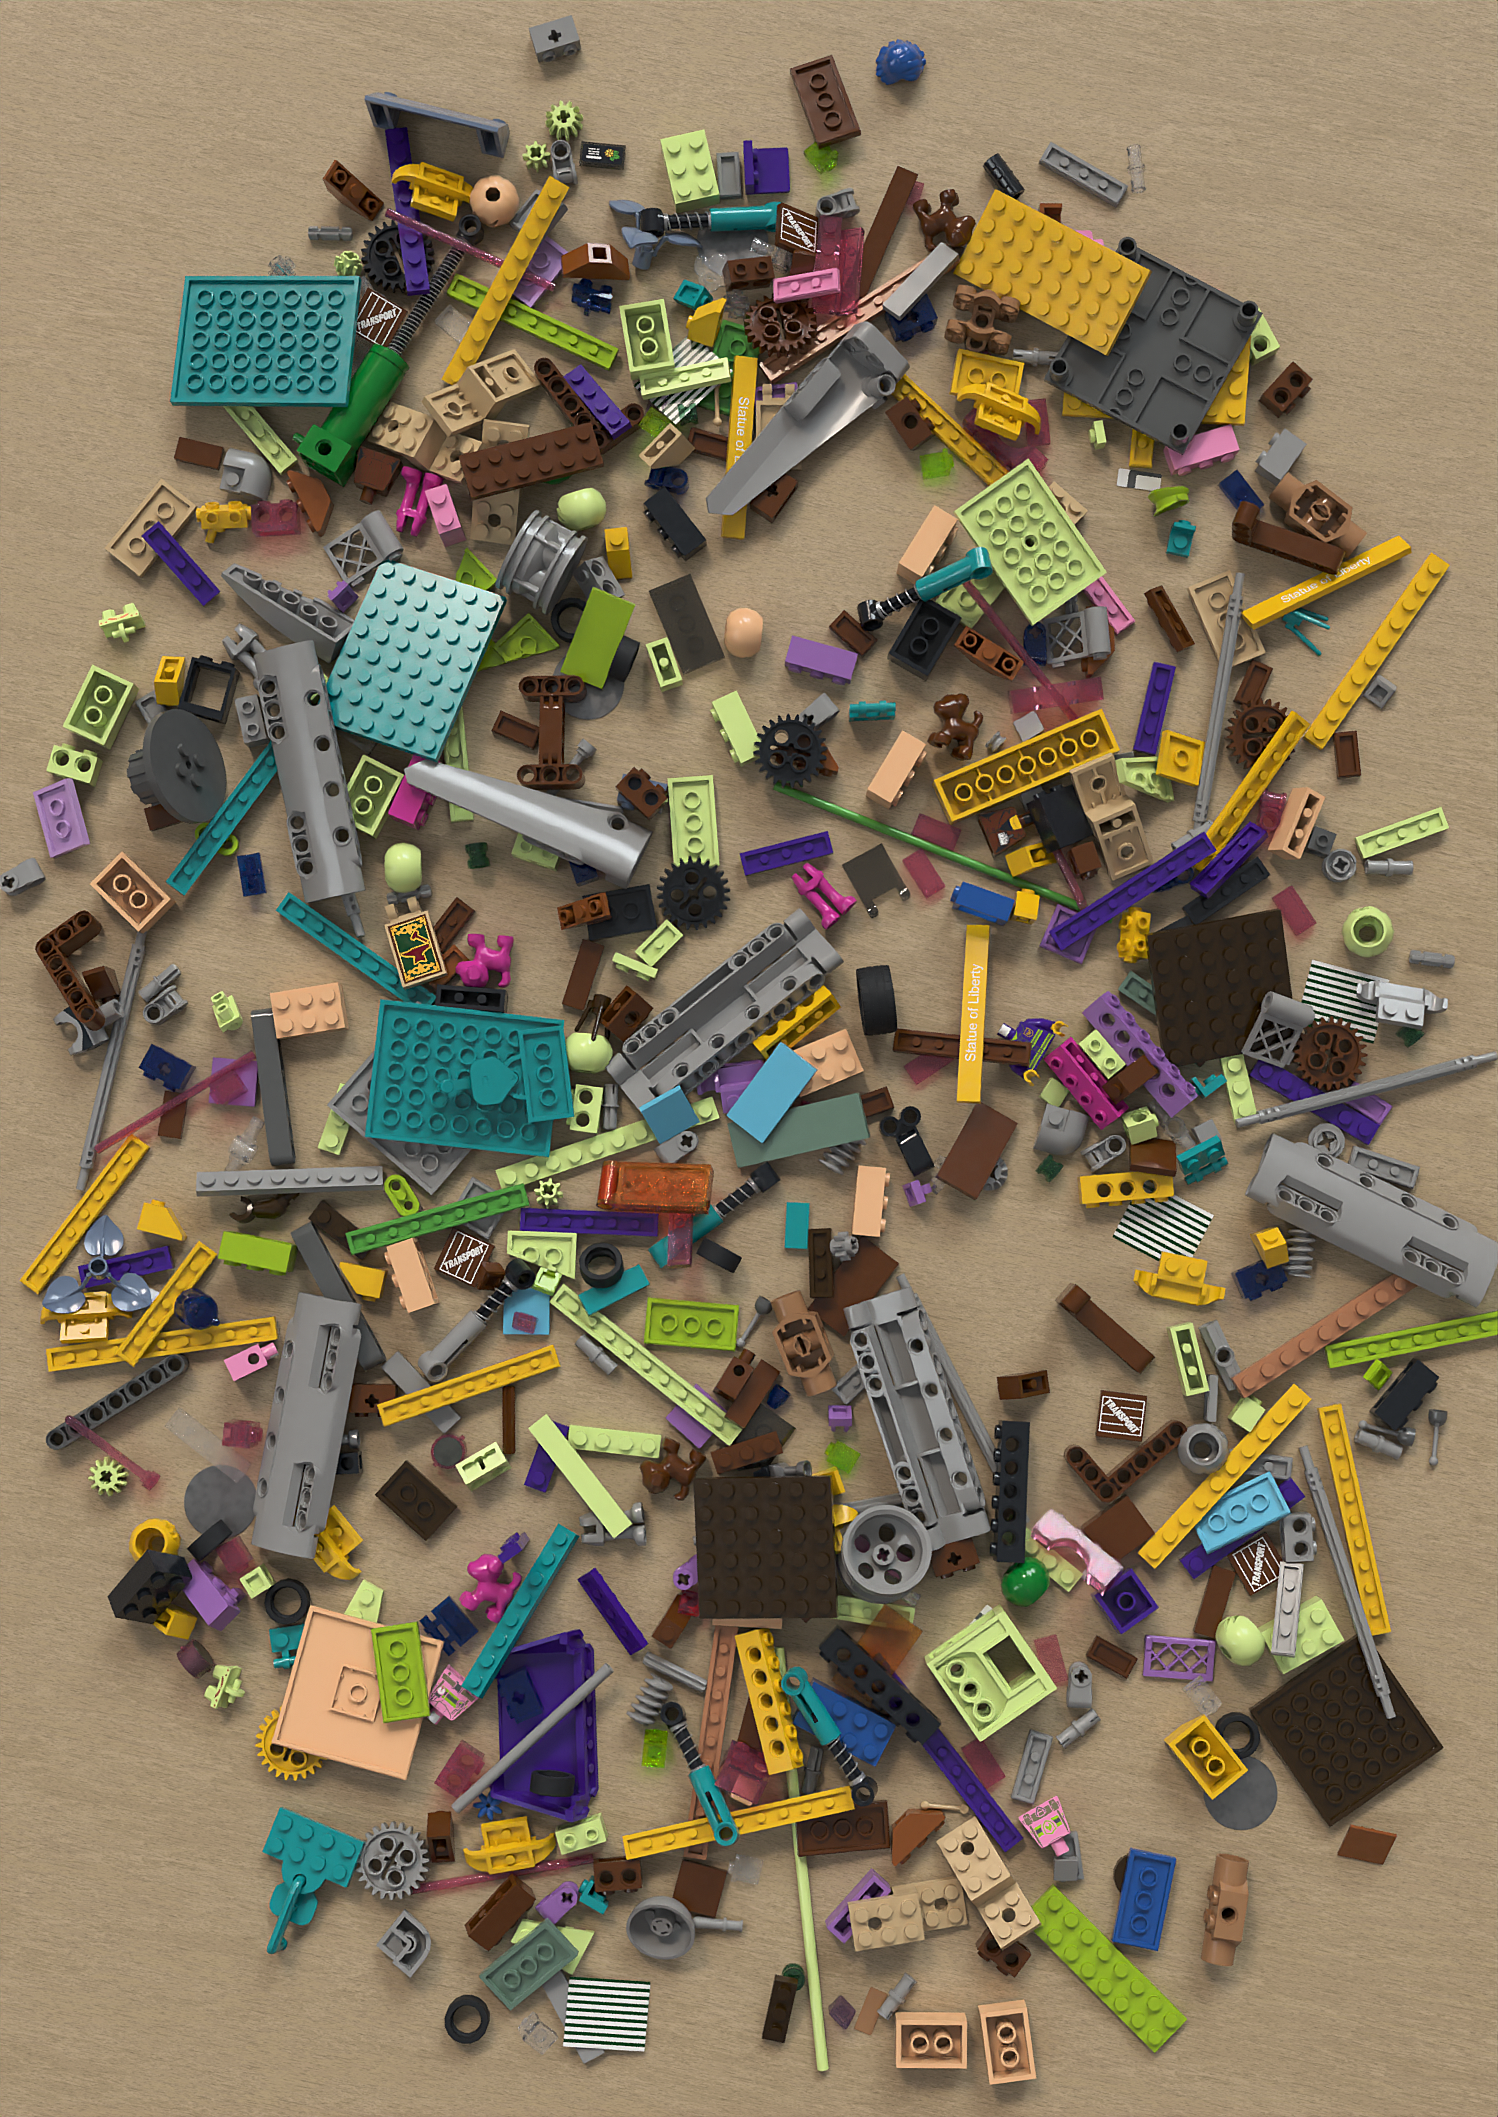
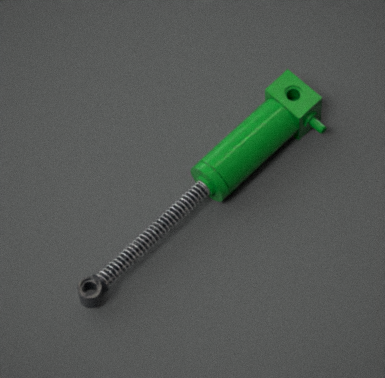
[293,214,484,487]

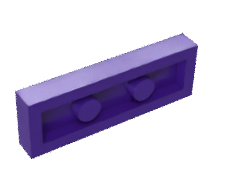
[524,1420,570,1493]

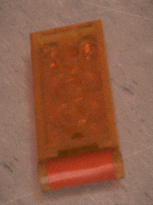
[596,1160,714,1214]

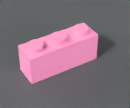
[1163,424,1240,476]

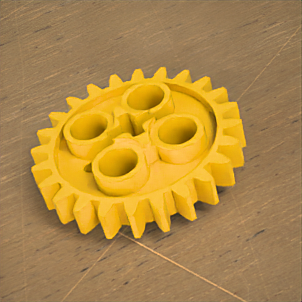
[255,1705,327,1781]

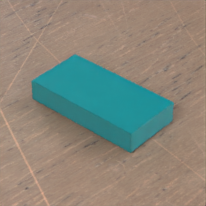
[785,1202,810,1249]

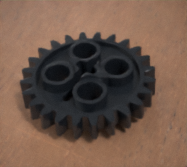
[361,219,435,293]
[753,714,828,789]
[657,856,730,930]

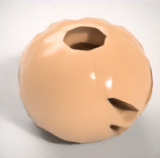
[470,175,520,228]
[724,608,763,658]

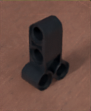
[879,1106,935,1177]

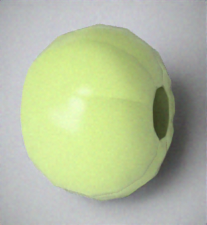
[557,488,606,531]
[384,842,422,893]
[1342,906,1394,957]
[565,1033,613,1074]
[1215,1615,1265,1666]

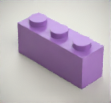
[785,635,858,685]
[183,1558,241,1631]
[825,1868,891,1943]

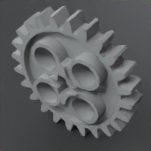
[355,1821,431,1900]

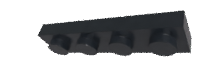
[1182,856,1270,925]

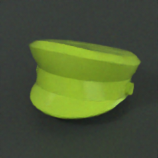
[1148,486,1190,517]

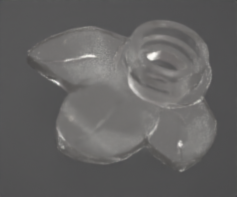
[694,253,729,293]

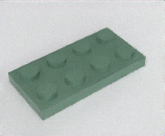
[479,1918,579,2011]

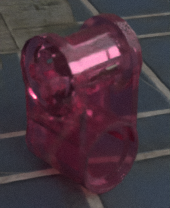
[1256,788,1287,834]

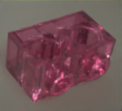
[251,499,301,537]
[222,1419,263,1449]
[434,1740,485,1798]

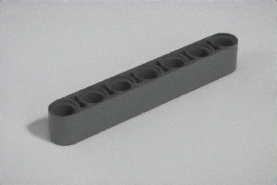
[251,1008,296,1167]
[291,1221,387,1371]
[46,1354,189,1450]

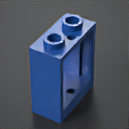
[950,881,1015,926]

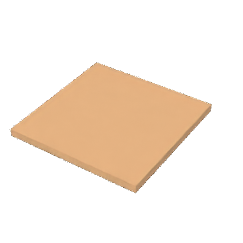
[272,1605,445,1780]

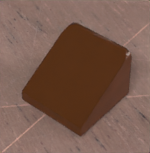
[477,1261,506,1291]

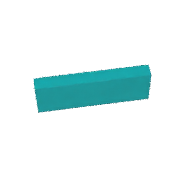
[578,1264,650,1317]

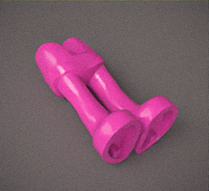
[396,466,444,537]
[791,863,857,930]

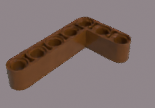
[534,357,645,455]
[1232,501,1346,575]
[35,910,105,1031]
[1055,1283,1155,1375]
[1064,1420,1187,1503]

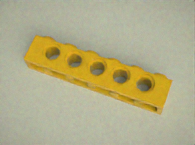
[735,1628,804,1775]

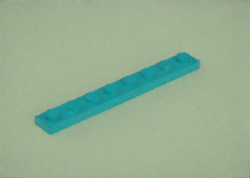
[165,741,277,896]
[276,892,436,1005]
[461,1523,579,1699]

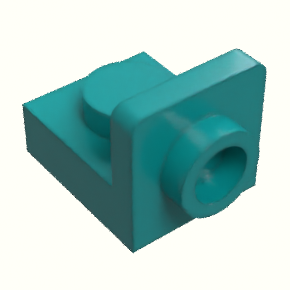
[673,279,713,311]
[1166,520,1196,558]
[1189,1074,1227,1099]
[578,1875,609,1914]

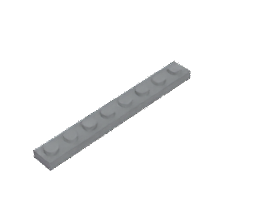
[196,1166,383,1197]

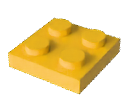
[1156,730,1205,787]

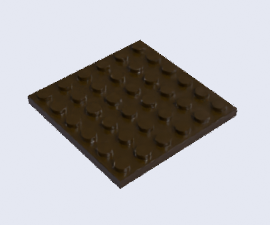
[1145,908,1298,1067]
[693,1475,839,1619]
[1249,1634,1444,1827]

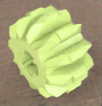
[545,100,583,141]
[88,1456,129,1496]

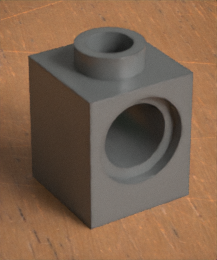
[1304,826,1337,859]

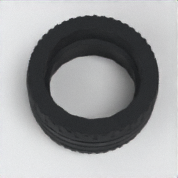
[856,965,897,1036]

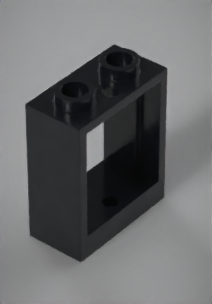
[178,655,240,725]

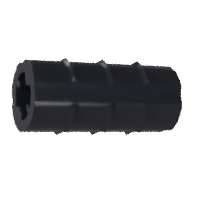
[983,153,1025,199]

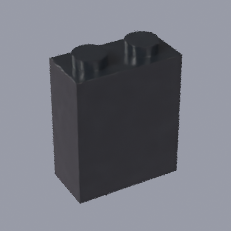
[1026,784,1094,854]

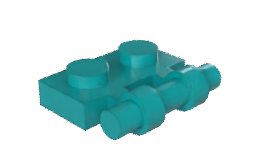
[848,700,896,722]
[1176,1135,1229,1185]
[269,1623,305,1669]

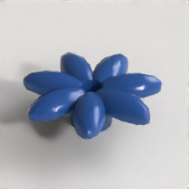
[473,1792,502,1821]

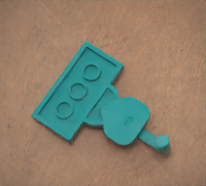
[437,1025,574,1123]
[262,1807,366,1954]

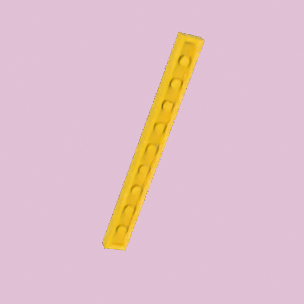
[441,175,570,386]
[1302,552,1450,750]
[46,1316,279,1372]
[1138,1384,1312,1569]
[1317,1403,1391,1636]
[622,1785,855,1860]

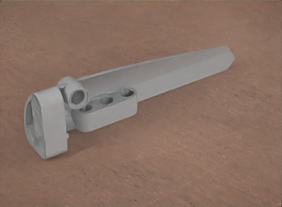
[706,321,910,515]
[404,759,653,889]

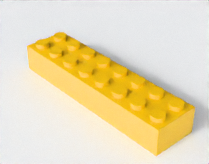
[932,709,1120,826]

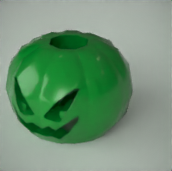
[1001,1557,1050,1607]

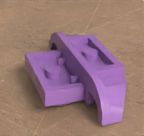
[697,1059,766,1114]

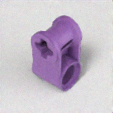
[673,1554,698,1590]
[535,1881,579,1924]

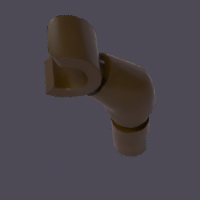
[229,1193,300,1224]

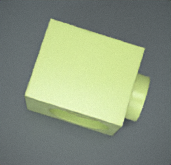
[1121,1106,1159,1145]
[1227,1395,1265,1432]
[240,1563,276,1599]

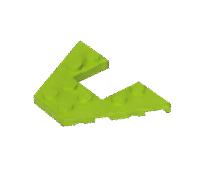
[455,548,560,672]

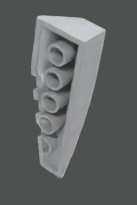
[221,563,355,664]

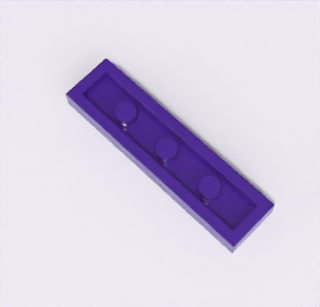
[563,364,632,440]
[142,521,221,607]
[1132,662,1176,756]
[1189,821,1269,899]
[739,831,833,876]
[78,1246,174,1289]
[498,1532,530,1564]
[577,1568,649,1655]

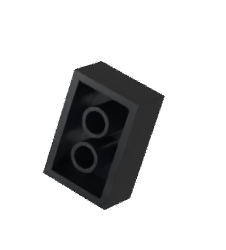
[887,599,962,681]
[107,1549,193,1624]

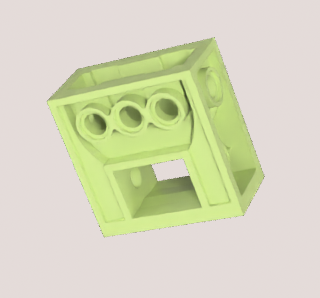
[924,1604,1057,1742]

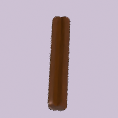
[502,1386,516,1454]

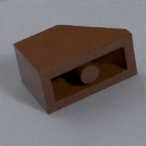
[82,966,121,1004]
[1102,1054,1158,1105]
[997,1370,1050,1400]
[652,1594,696,1649]
[427,1811,455,1863]

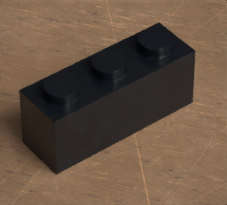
[643,487,707,562]
[435,984,508,1013]
[1370,1358,1439,1431]

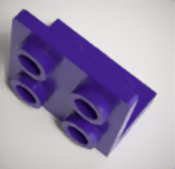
[743,140,790,195]

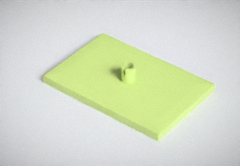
[953,458,1107,626]

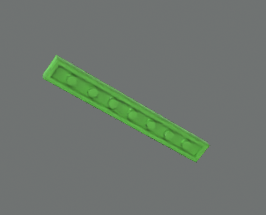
[345,1183,530,1255]

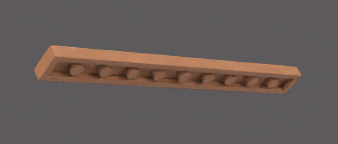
[759,244,960,385]
[1230,1273,1418,1398]
[683,1625,739,1860]

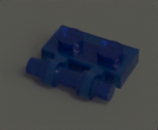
[419,1595,479,1656]

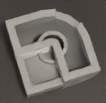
[220,448,272,503]
[1033,1104,1090,1155]
[376,1909,431,1978]

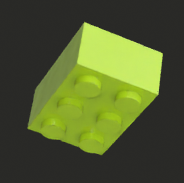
[218,1231,298,1276]

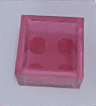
[714,1739,770,1805]

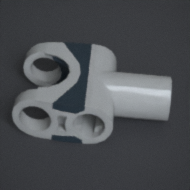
[53,999,124,1056]

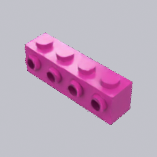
[1044,1037,1129,1130]

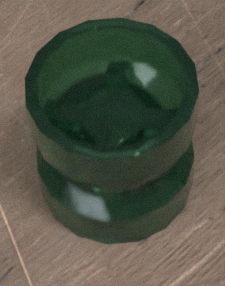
[465,842,490,869]

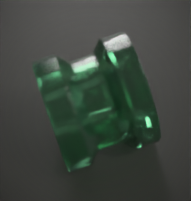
[677,403,698,426]
[1395,1026,1425,1048]
[1035,1154,1064,1183]
[782,1963,805,1991]

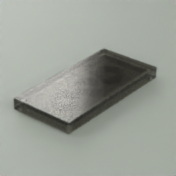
[649,574,725,675]

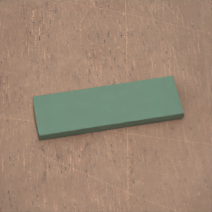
[727,1092,870,1168]

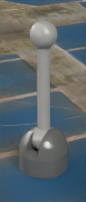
[736,1295,773,1348]
[1428,1409,1448,1466]
[1358,1420,1416,1447]

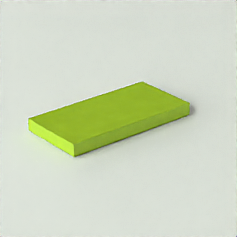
[560,587,636,689]
[644,1297,739,1351]
[371,1621,431,1723]

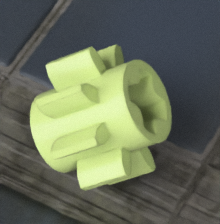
[522,141,551,172]
[333,251,363,276]
[534,1178,563,1209]

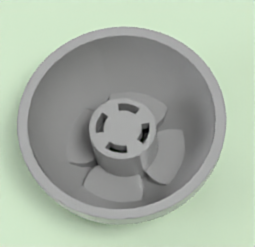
[626,1896,695,1960]

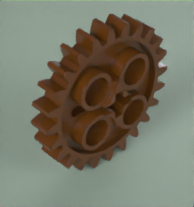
[744,293,817,358]
[1224,698,1298,769]
[1292,1016,1368,1091]

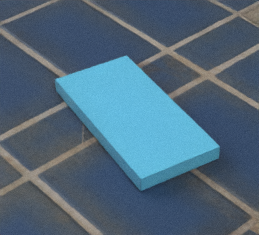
[726,1042,818,1143]
[1194,1471,1292,1554]

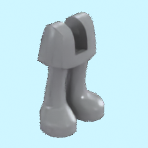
[222,623,273,691]
[579,1502,647,1546]

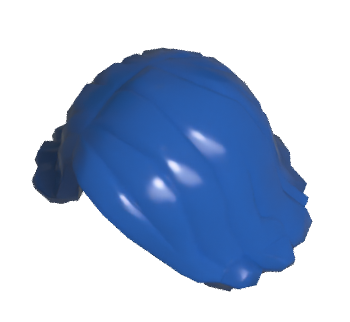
[875,39,926,85]

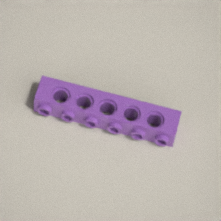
[1082,991,1198,1118]

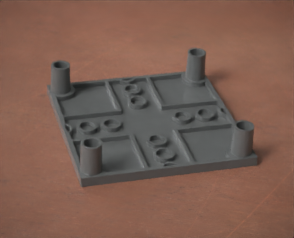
[1044,237,1263,455]

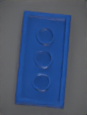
[1111,1848,1176,1951]

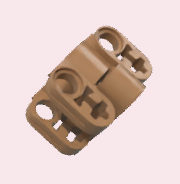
[944,285,1021,355]

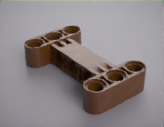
[517,675,587,790]

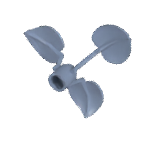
[609,200,703,270]
[42,1215,152,1314]

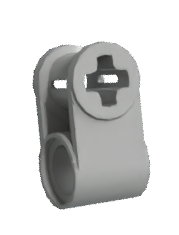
[551,140,578,184]
[815,188,860,224]
[799,693,840,731]
[0,858,46,896]
[143,985,189,1025]
[654,1131,699,1169]
[1080,1135,1126,1172]
[1066,1661,1092,1708]

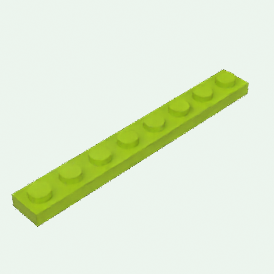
[446,273,619,371]
[1324,1310,1498,1368]

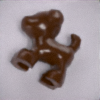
[913,189,976,252]
[927,693,983,761]
[639,1436,706,1501]

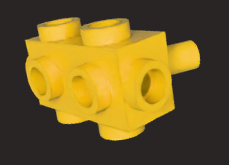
[196,501,253,543]
[1117,907,1151,963]

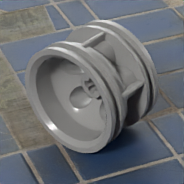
[495,510,588,615]
[836,1505,932,1604]

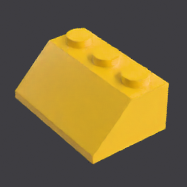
[1164,1714,1248,1800]

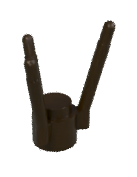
[574,994,612,1042]

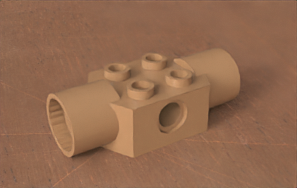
[1268,472,1367,558]
[770,1290,837,1397]
[1201,1853,1249,1966]

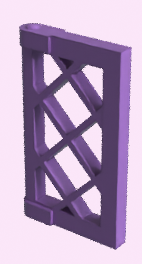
[1143,1635,1216,1681]

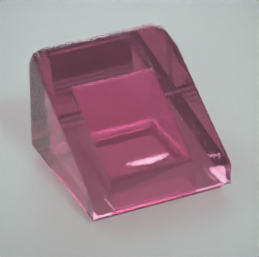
[512,1311,539,1334]

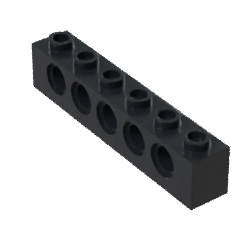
[990,1420,1030,1563]
[819,1624,941,1745]

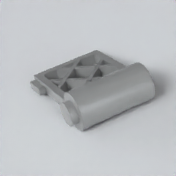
[323,510,404,587]
[1043,606,1111,669]
[1241,991,1315,1068]

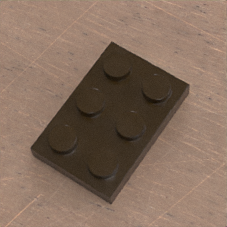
[375,1460,458,1541]

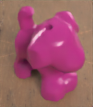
[455,934,514,988]
[459,1554,522,1623]

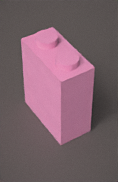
[425,484,466,547]

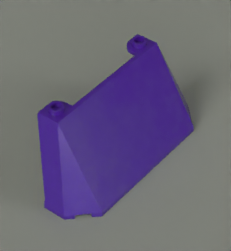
[489,1629,599,1822]

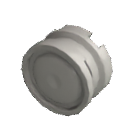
[1322,849,1357,882]

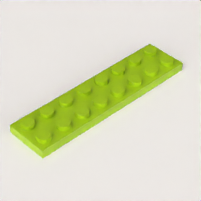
[1031,1884,1187,2053]

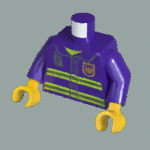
[997,1018,1068,1086]

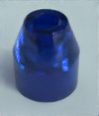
[767,1384,791,1410]

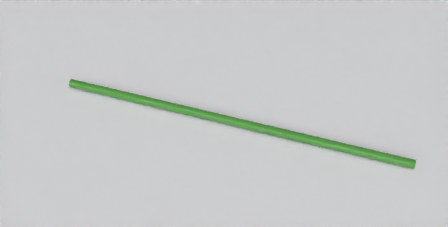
[773,782,1113,924]

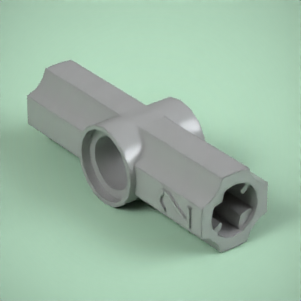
[1198,1320,1241,1391]

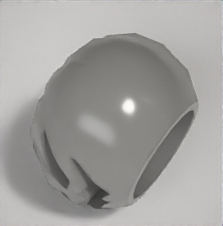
[1177,1423,1229,1475]

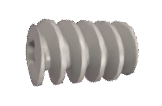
[818,1139,867,1175]
[1282,1229,1316,1278]
[626,1673,673,1726]

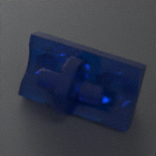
[571,278,613,317]
[237,852,267,897]

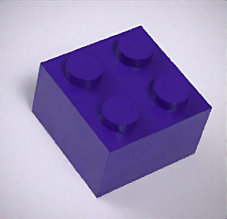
[1090,1568,1159,1634]

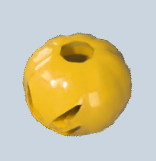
[129,1518,181,1562]

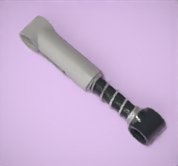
[418,1259,536,1382]

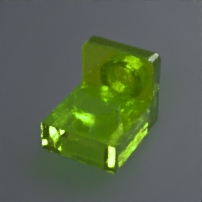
[804,142,839,175]
[638,407,676,438]
[919,448,954,480]
[824,1439,861,1474]
[641,1729,668,1768]

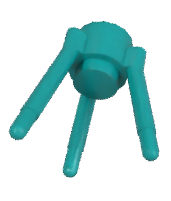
[1282,607,1330,656]

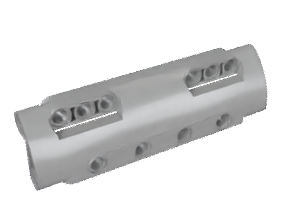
[254,640,366,903]
[605,908,844,1115]
[1245,1133,1498,1308]
[843,1286,991,1551]
[251,1292,362,1558]

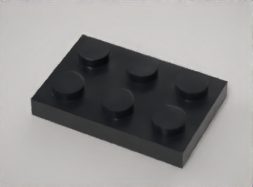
[582,884,657,941]

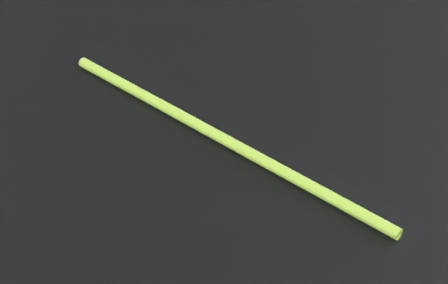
[774,1646,829,2071]

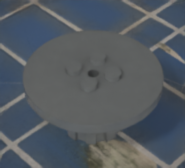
[127,709,226,824]

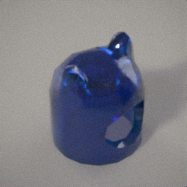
[174,1288,220,1330]

